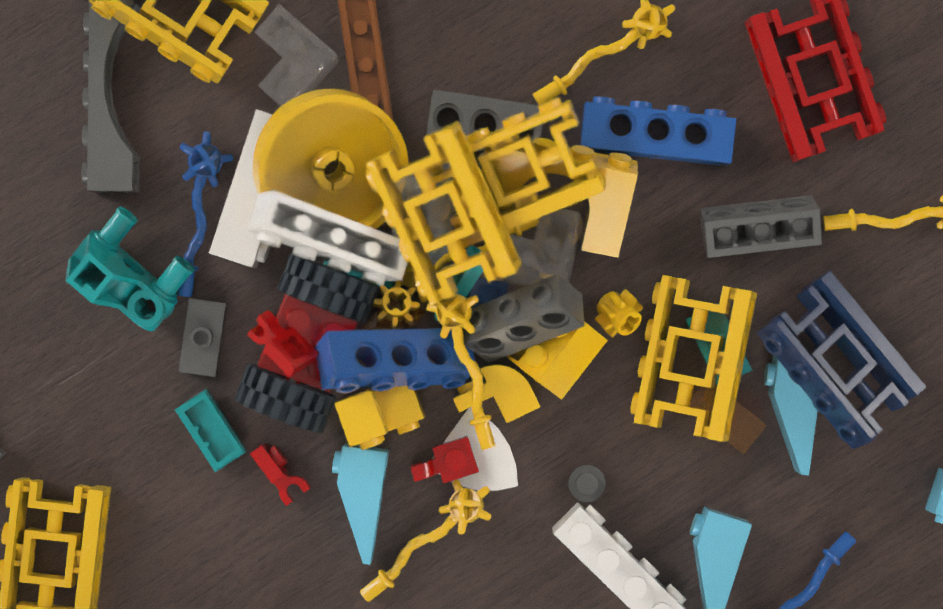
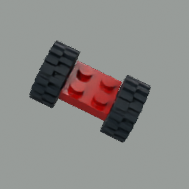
[234,253,379,433]

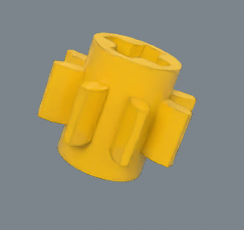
[373,280,420,329]
[595,289,643,337]

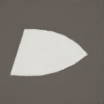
[432,407,518,491]

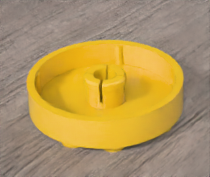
[252,89,408,230]

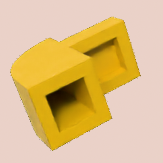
[453,364,540,423]

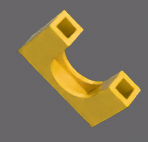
[481,134,638,258]

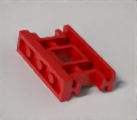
[745,0,886,163]

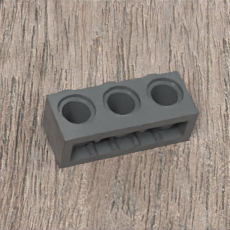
[426,89,543,153]
[700,195,822,258]
[463,274,585,363]

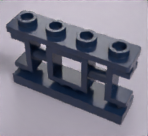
[757,270,926,449]

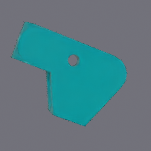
[66,206,195,332]

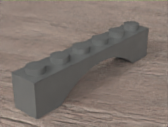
[81,0,142,194]

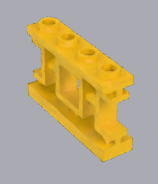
[88,0,270,84]
[428,97,606,248]
[366,121,522,306]
[630,275,757,442]
[0,477,111,609]

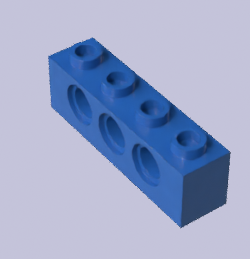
[579,96,736,166]
[315,328,475,393]

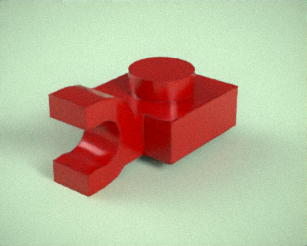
[247,310,319,377]
[410,436,479,484]
[250,442,311,506]

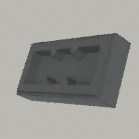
[178,298,228,377]

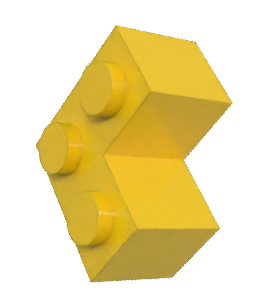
[334,386,425,450]

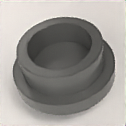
[568,464,606,502]

